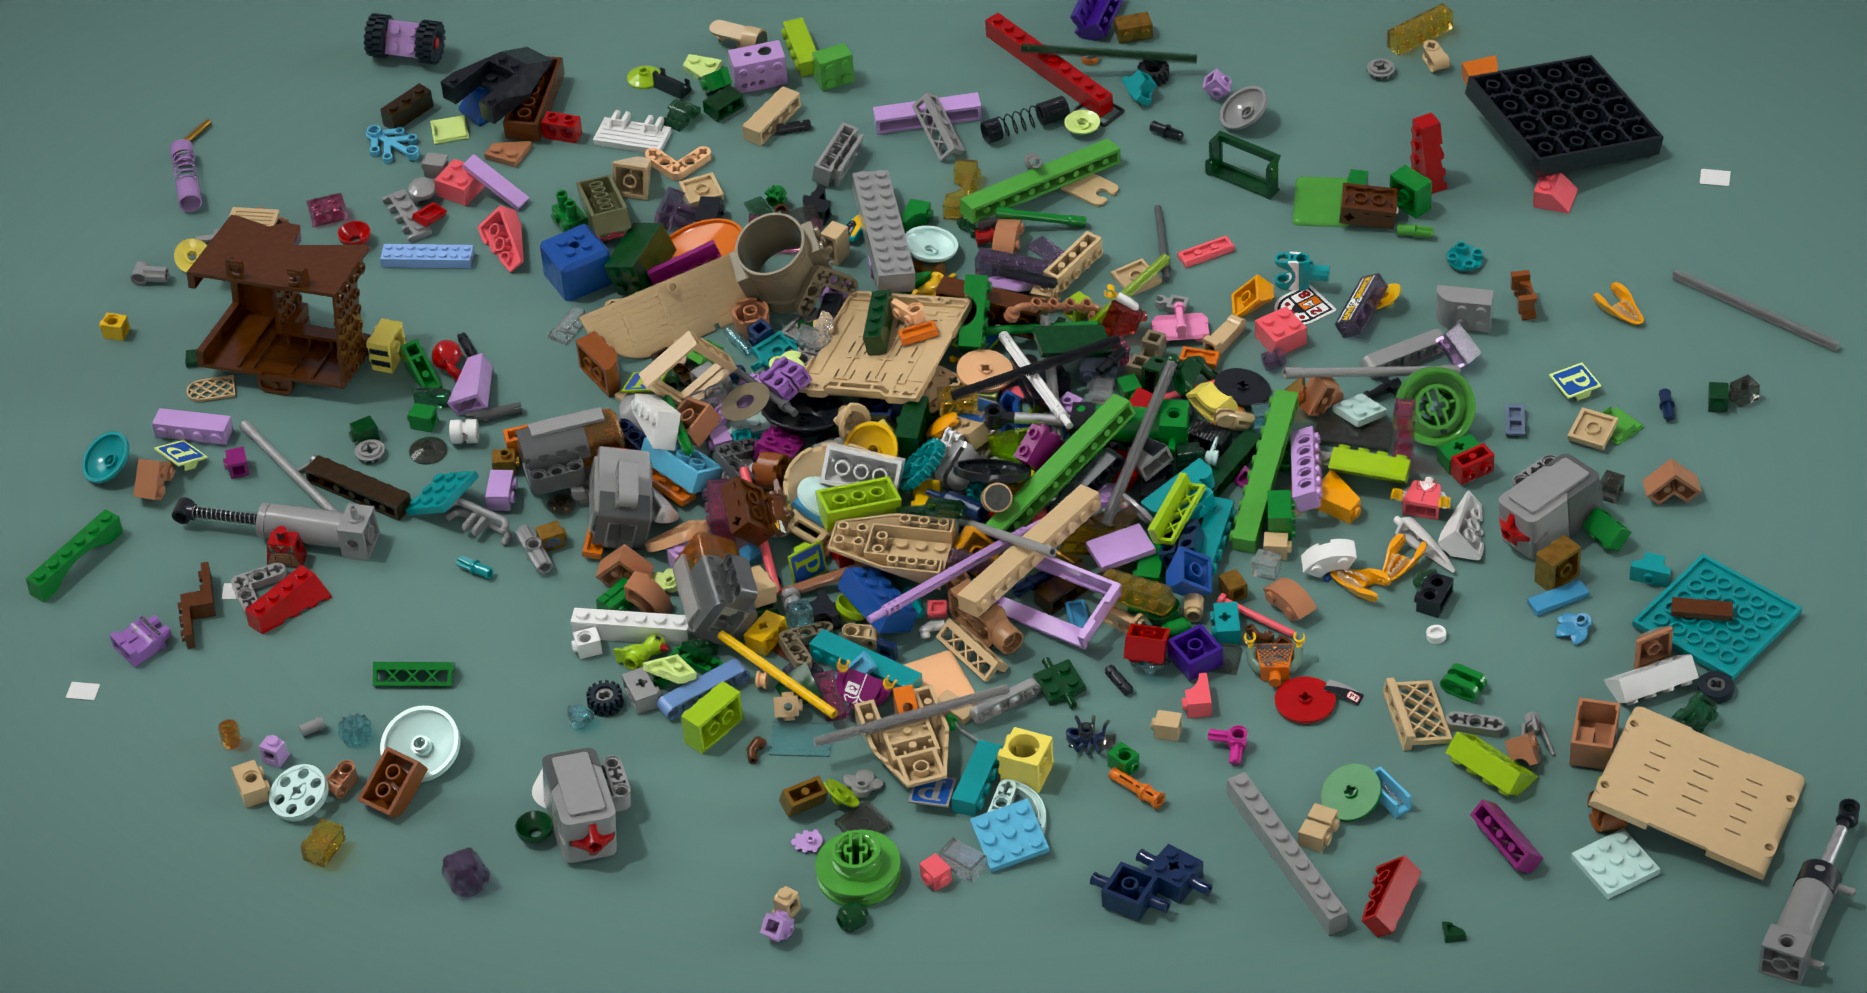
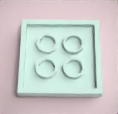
[1571,828,1660,900]

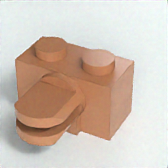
[1299,377,1344,417]

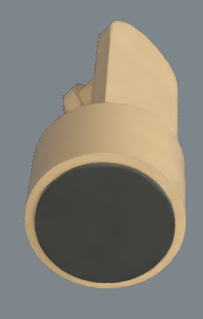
[709,20,767,54]
[981,483,1012,513]

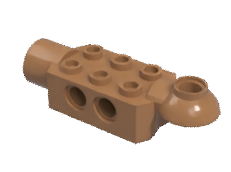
[945,569,1024,655]

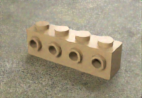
[1043,231,1103,293]

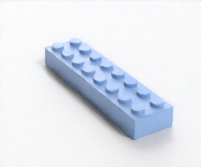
[380,244,474,269]

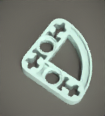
[988,779,1046,834]

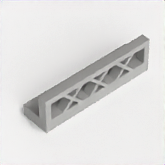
[912,92,965,162]

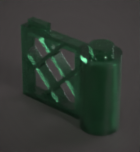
[896,497,966,519]

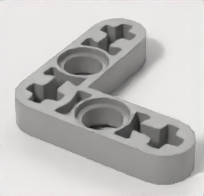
[231,562,287,618]

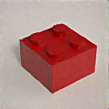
[1123,623,1170,665]

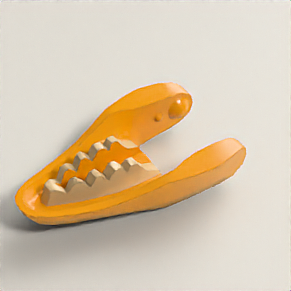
[1592,282,1644,325]
[1382,533,1428,582]
[1330,568,1391,602]

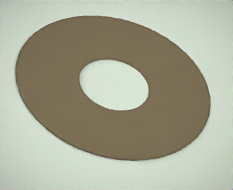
[721,382,770,421]

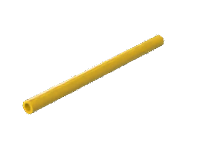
[717,630,838,719]

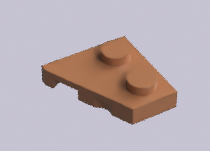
[484,141,532,168]

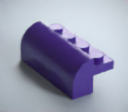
[1070,0,1123,41]

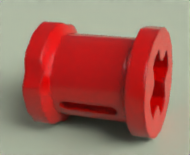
[975,228,994,246]

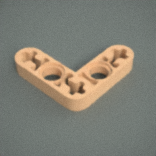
[645,146,712,181]

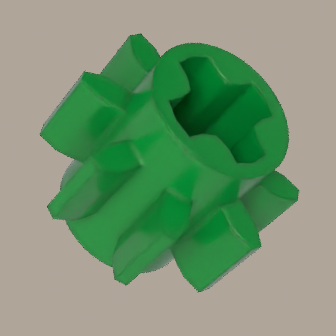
[765,185,788,207]

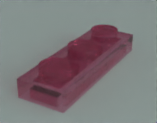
[814,670,846,722]

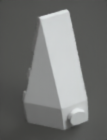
[1438,491,1484,560]

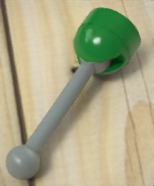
[945,713,984,743]

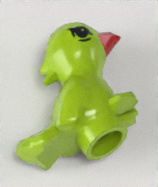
[613,634,669,670]

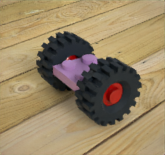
[363,13,446,65]

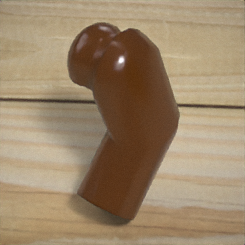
[1245,624,1274,644]

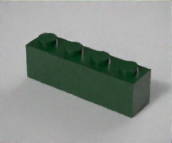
[863,289,894,355]

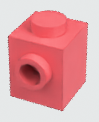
[919,853,952,892]

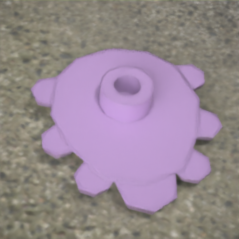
[791,829,823,853]

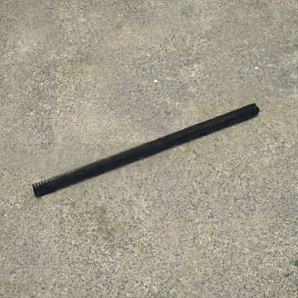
[950,335,1121,402]

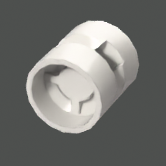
[449,419,479,444]

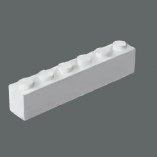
[571,608,693,645]

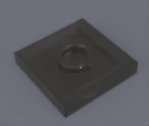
[834,800,893,834]

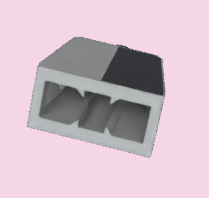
[1127,437,1174,482]

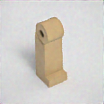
[1203,314,1246,355]

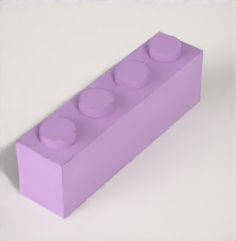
[152,408,234,445]

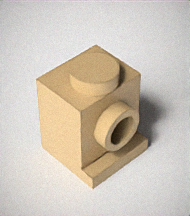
[771,886,801,918]

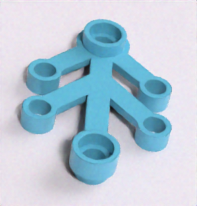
[366,125,420,164]

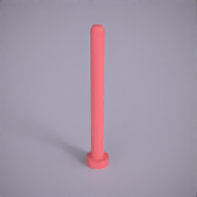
[1217,593,1295,638]

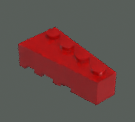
[1410,112,1448,194]

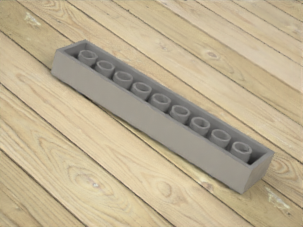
[852,170,915,293]

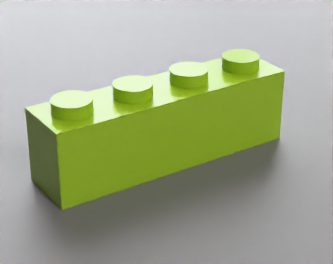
[781,17,817,77]

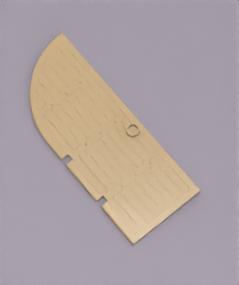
[579,254,747,359]

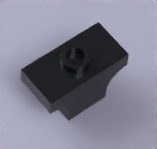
[806,589,841,631]

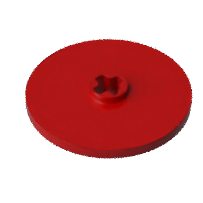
[1275,676,1336,724]

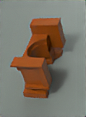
[1510,270,1538,320]

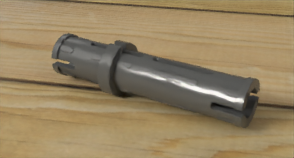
[465,402,523,422]

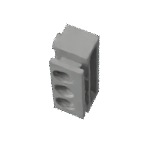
[812,122,864,187]

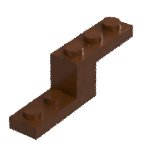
[177,562,216,649]

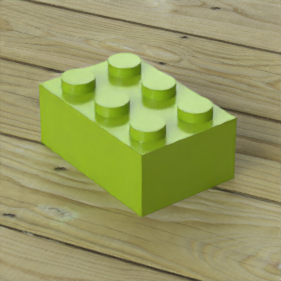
[681,681,744,754]

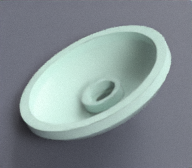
[905,226,958,263]

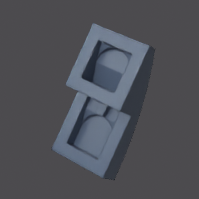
[1505,404,1525,436]

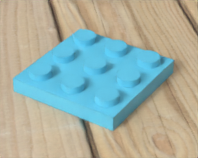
[970,798,1050,873]

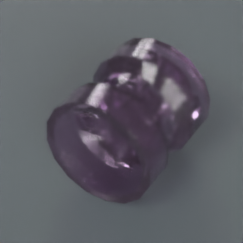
[1261,348,1286,371]

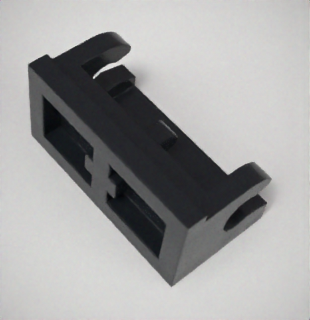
[652,67,692,100]

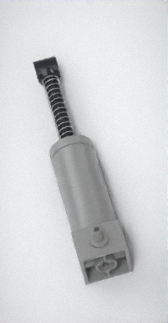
[172,497,380,561]

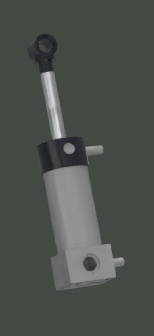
[1758,798,1860,986]

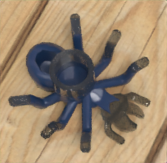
[1066,715,1116,755]

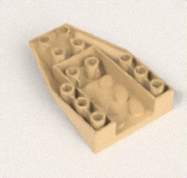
[827,513,956,590]

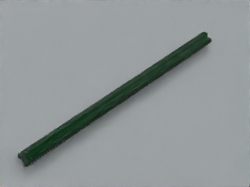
[1021,43,1197,64]

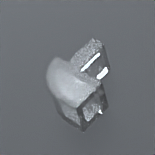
[795,311,834,350]

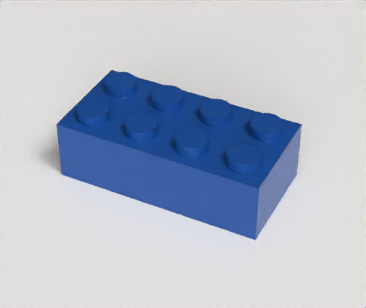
[838,566,918,634]

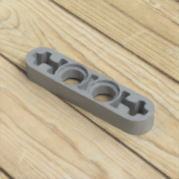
[969,678,1041,724]

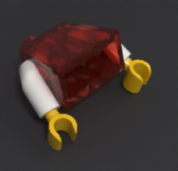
[1102,284,1148,338]

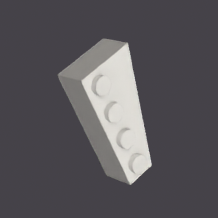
[631,393,681,451]

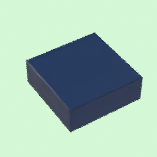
[876,637,898,661]

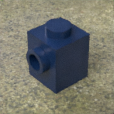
[747,318,774,347]

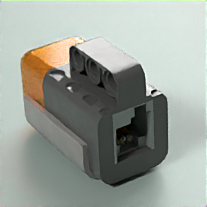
[515,407,626,495]
[673,532,758,646]

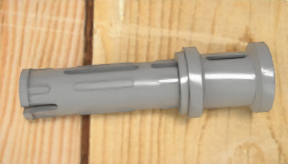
[1024,153,1042,169]

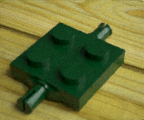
[1033,657,1086,709]

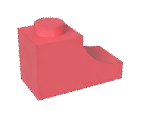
[1181,673,1212,718]

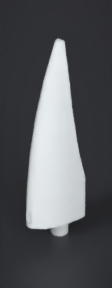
[652,487,679,523]
[1393,516,1456,573]

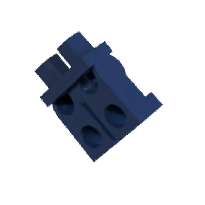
[1158,518,1204,570]

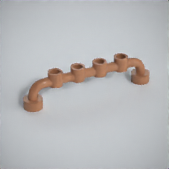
[1004,297,1102,323]

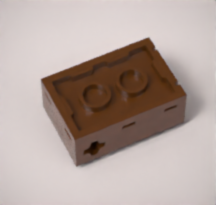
[1339,183,1399,229]
[721,476,775,546]

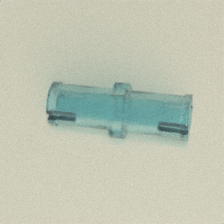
[723,325,752,356]

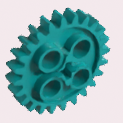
[899,438,946,492]

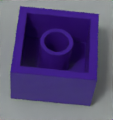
[1167,624,1223,681]

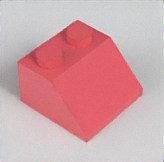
[1533,173,1578,214]

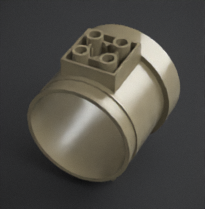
[729,213,831,314]

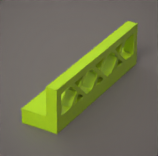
[1147,472,1206,546]

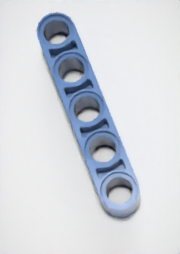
[657,659,750,720]

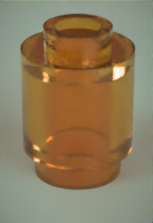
[218,719,241,749]

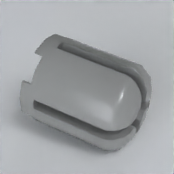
[935,440,988,495]

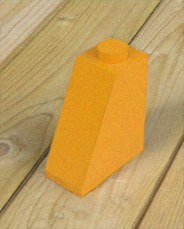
[1315,470,1362,524]

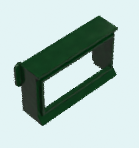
[1205,131,1281,200]

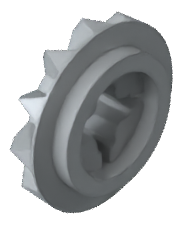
[1367,58,1395,80]
[355,439,385,464]

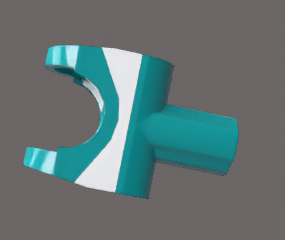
[1275,252,1330,291]

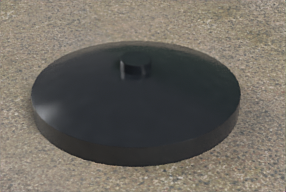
[953,458,1031,486]

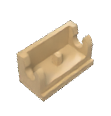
[1103,605,1145,634]

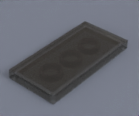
[1315,413,1395,453]

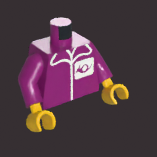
[836,658,897,719]

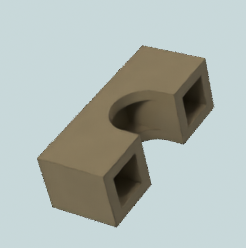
[1127,329,1166,385]

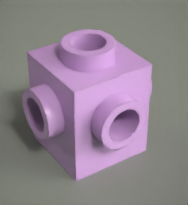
[1202,69,1232,101]
[760,910,795,942]

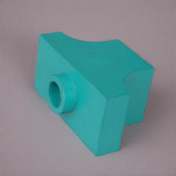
[1121,70,1157,106]
[1629,552,1671,588]

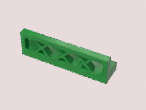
[373,662,455,686]

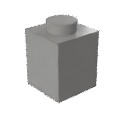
[421,152,450,178]

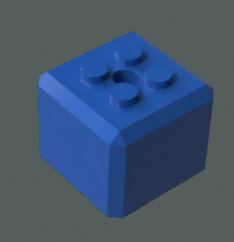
[540,224,612,301]

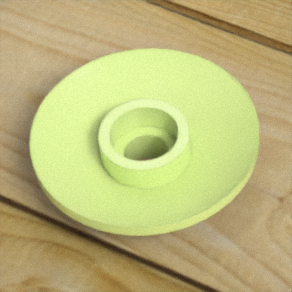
[1065,110,1100,135]

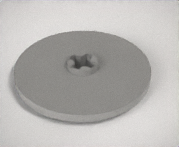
[1122,493,1153,526]

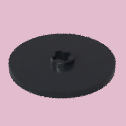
[1214,368,1271,408]

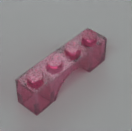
[1392,398,1416,472]

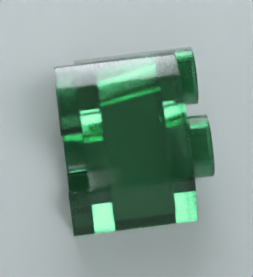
[664,99,701,132]
[1671,690,1719,734]

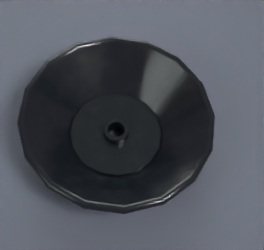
[761,392,844,438]

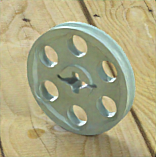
[269,764,329,822]

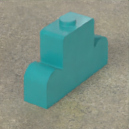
[1140,458,1216,524]

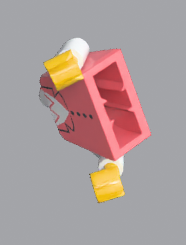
[1390,477,1451,520]

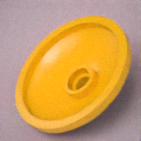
[844,421,898,457]

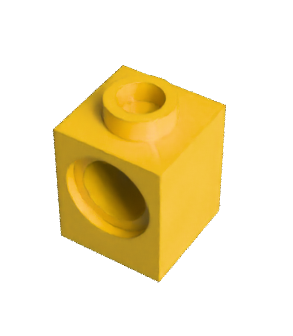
[99,312,130,341]

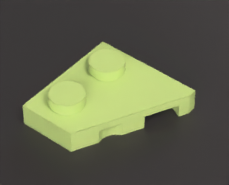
[683,54,722,79]
[643,654,697,684]

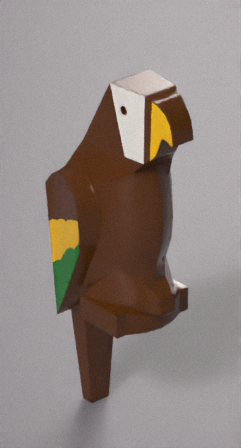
[763,479,793,538]

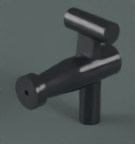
[1364,376,1402,400]

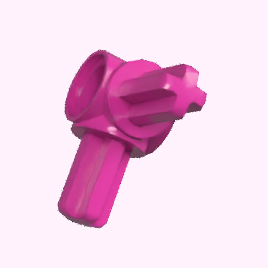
[1208,725,1248,766]

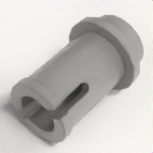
[299,716,326,737]

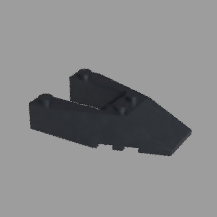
[441,47,553,124]

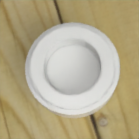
[1426,625,1446,644]

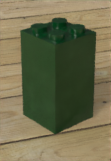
[603,223,677,294]

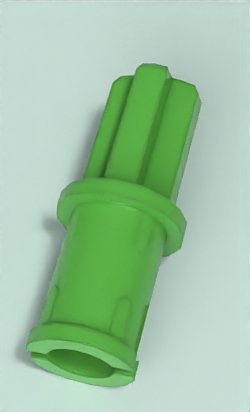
[1397,223,1434,238]

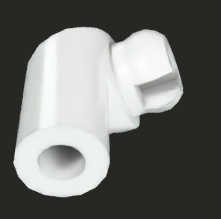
[919,620,944,639]

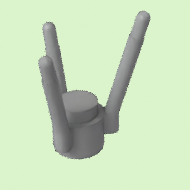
[1521,712,1555,756]

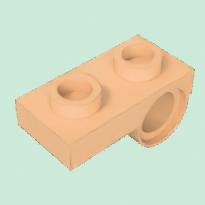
[891,298,927,327]

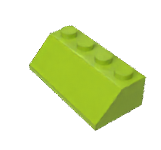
[1328,444,1411,484]
[815,476,902,532]
[1445,731,1538,797]

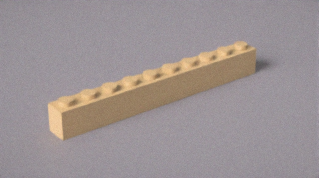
[957,484,1101,618]

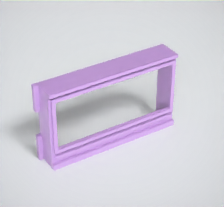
[995,556,1122,650]

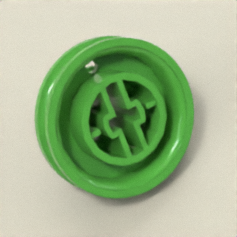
[1395,366,1476,446]
[815,830,902,907]

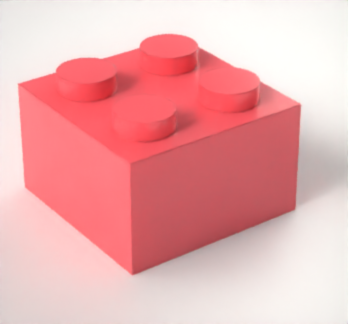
[434,159,485,206]
[1255,306,1307,358]

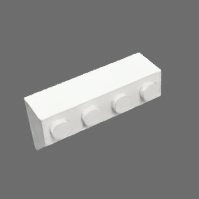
[820,443,906,492]
[1604,655,1699,706]

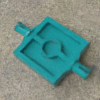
[751,330,803,372]

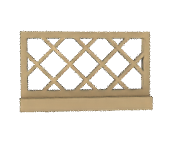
[1383,677,1453,751]

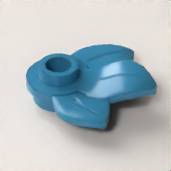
[1555,613,1592,646]

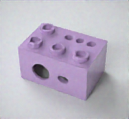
[728,40,788,93]

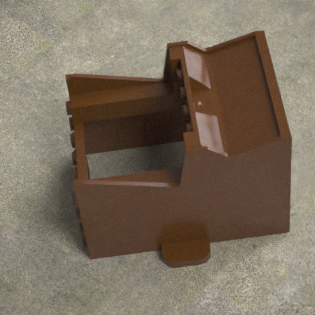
[187,215,371,395]

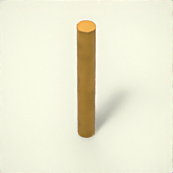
[175,119,212,154]

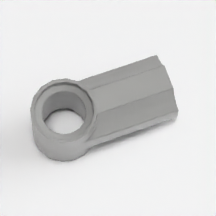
[131,261,169,286]

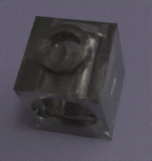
[1729,374,1760,407]
[1600,470,1625,504]

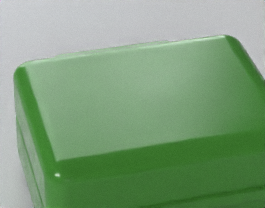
[1293,177,1350,227]

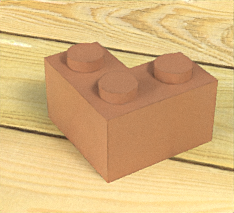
[1642,458,1701,505]
[133,459,175,500]
[595,544,654,588]

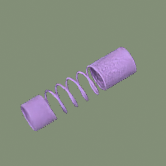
[170,139,202,212]

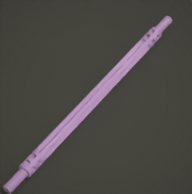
[867,520,1040,624]

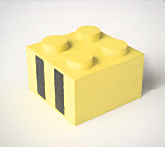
[366,318,406,374]

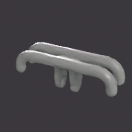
[446,498,511,545]

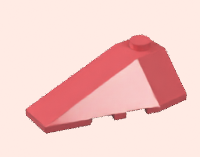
[477,205,524,273]

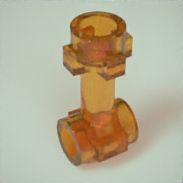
[913,261,946,276]

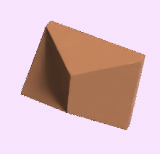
[1634,626,1673,669]

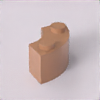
[991,218,1024,255]
[624,571,673,614]
[1263,577,1317,622]

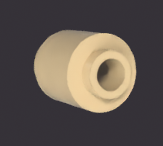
[1183,593,1204,622]

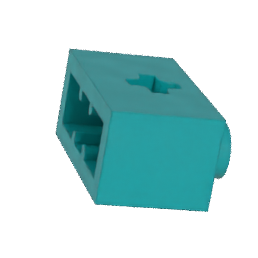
[1210,602,1241,645]

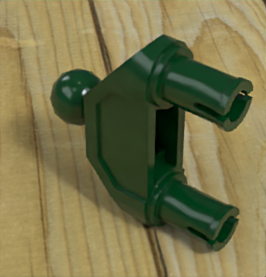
[1165,354,1218,398]

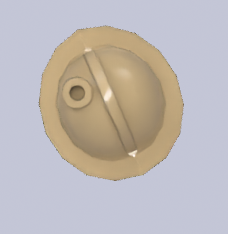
[833,403,871,441]

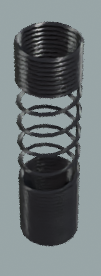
[980,95,1070,144]

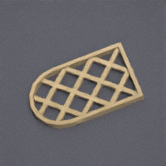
[186,375,236,402]

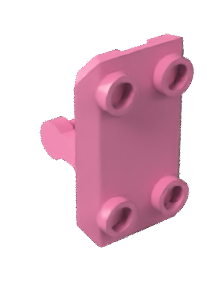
[1152,302,1209,343]

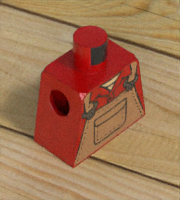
[267,526,307,567]

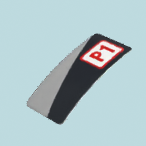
[1324,680,1364,705]

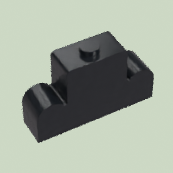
[1010,354,1071,413]

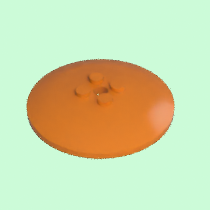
[669,218,742,259]

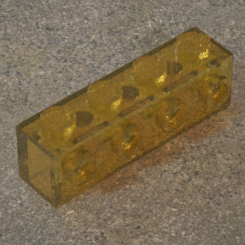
[1387,3,1453,55]
[1102,568,1176,616]

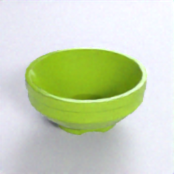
[835,594,866,623]

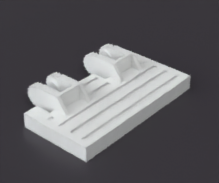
[593,110,672,153]

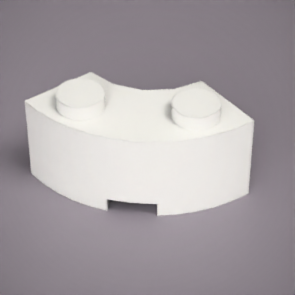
[1301,539,1357,578]

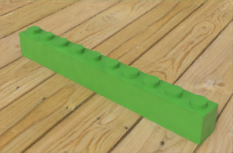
[960,138,1121,224]
[1229,389,1299,553]
[986,394,1136,540]

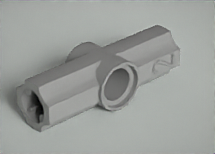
[515,524,553,574]

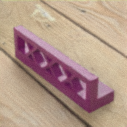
[647,240,722,285]

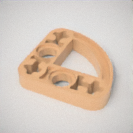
[644,520,710,552]

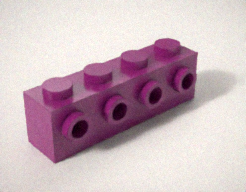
[1470,799,1543,873]

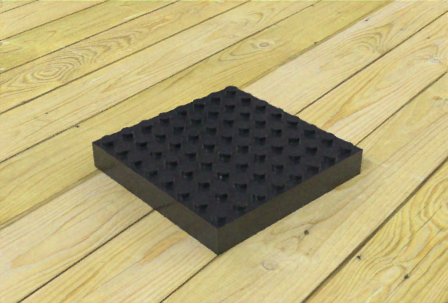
[1465,55,1664,177]

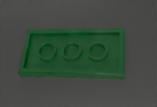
[1032,325,1113,358]

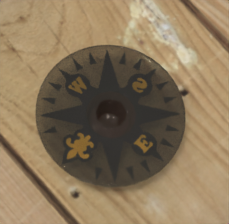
[547,494,576,515]

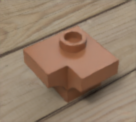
[1504,731,1541,766]

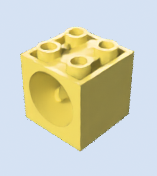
[997,727,1054,793]

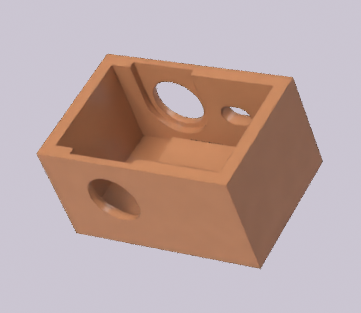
[1569,697,1621,770]

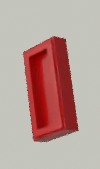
[411,202,447,227]

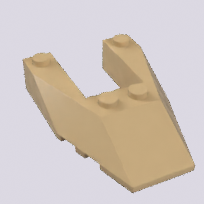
[854,685,949,788]

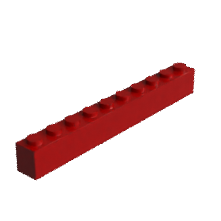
[985,13,1113,118]

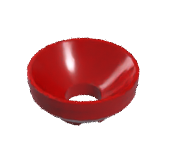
[337,221,371,245]

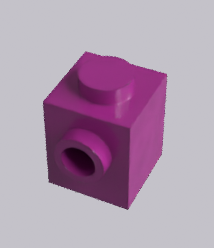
[223,446,250,479]

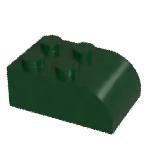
[893,396,931,463]

